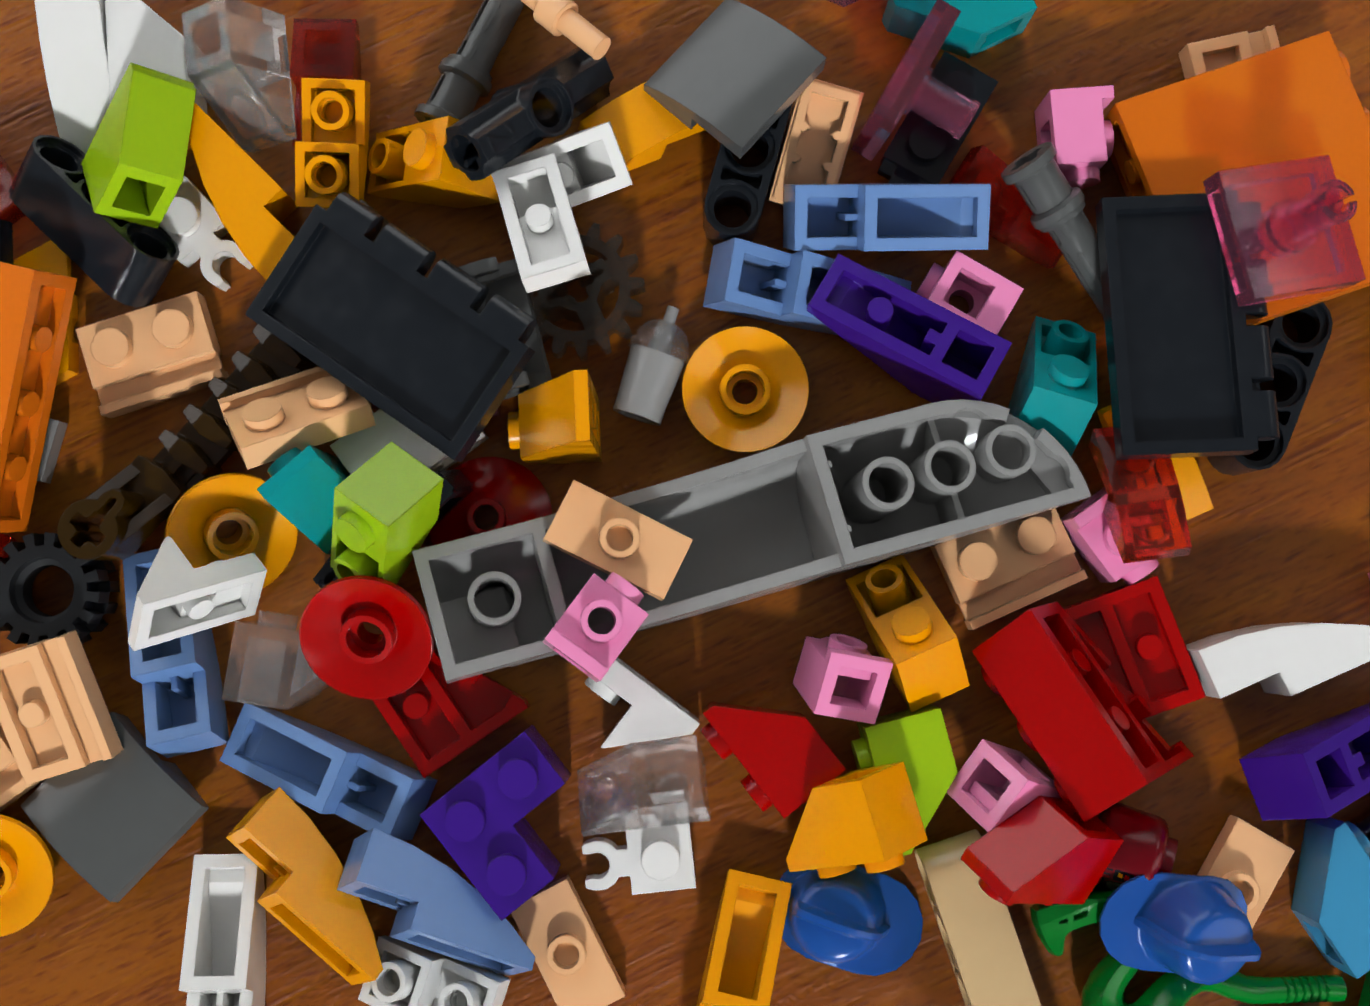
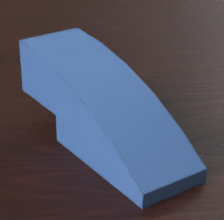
[783,183,991,252]
[703,237,912,335]
[123,549,229,758]
[220,701,437,840]
[337,828,535,976]

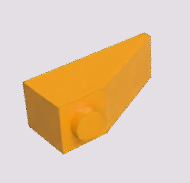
[508,370,602,465]

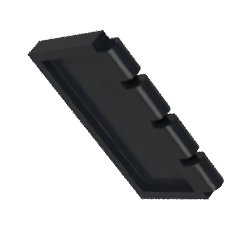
[245,192,537,462]
[1095,192,1280,460]

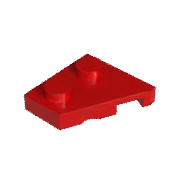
[1064,575,1206,718]
[372,647,530,778]

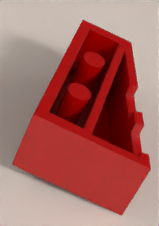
[972,601,1194,822]

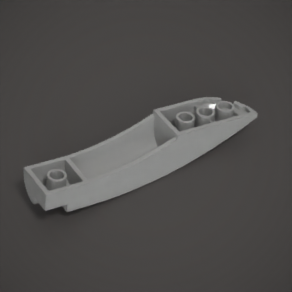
[412,399,1091,684]

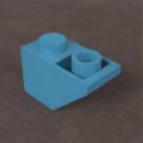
[1291,817,1370,979]

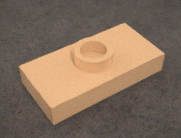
[767,79,864,205]
[543,480,693,601]
[1197,815,1295,929]
[511,875,626,1006]

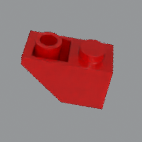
[700,701,846,819]
[960,796,1124,906]

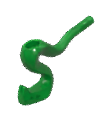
[1030,885,1347,1006]

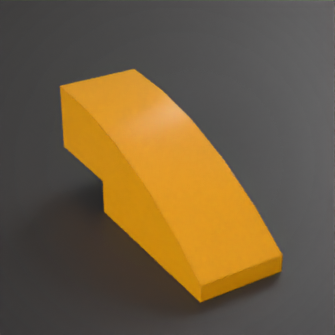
[189,102,297,281]
[225,787,383,986]
[696,869,792,1006]

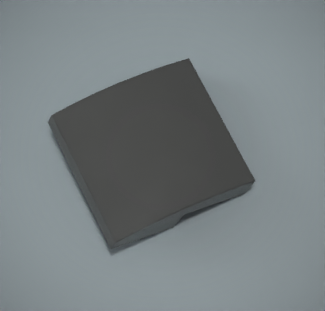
[644,0,827,159]
[20,712,209,903]

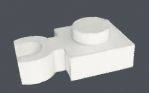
[159,176,254,292]
[582,819,696,895]

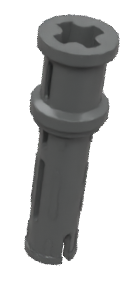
[414,0,525,122]
[1001,142,1104,321]

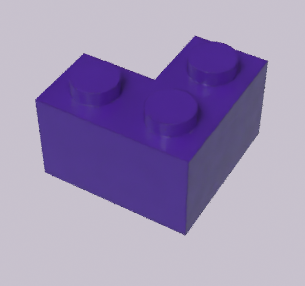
[420,724,571,921]

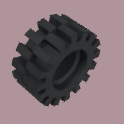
[0,532,120,645]

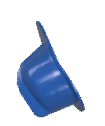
[780,865,923,976]
[1099,872,1261,985]

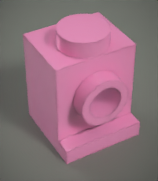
[1034,85,1115,189]
[916,251,1024,335]
[1061,481,1167,585]
[543,572,649,682]
[793,634,894,724]
[947,739,1061,832]

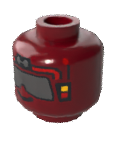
[1097,803,1178,890]

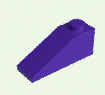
[807,253,1012,403]
[1239,703,1370,821]

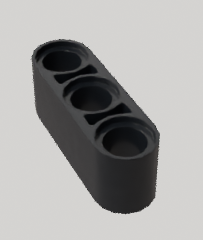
[703,103,793,246]
[8,135,180,307]
[1207,302,1333,476]

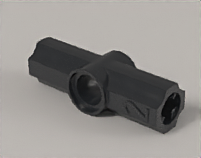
[443,47,614,181]

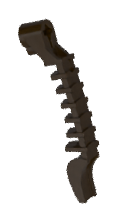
[57,199,390,561]

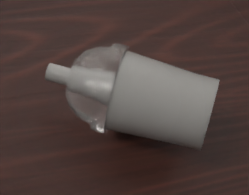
[613,305,690,426]

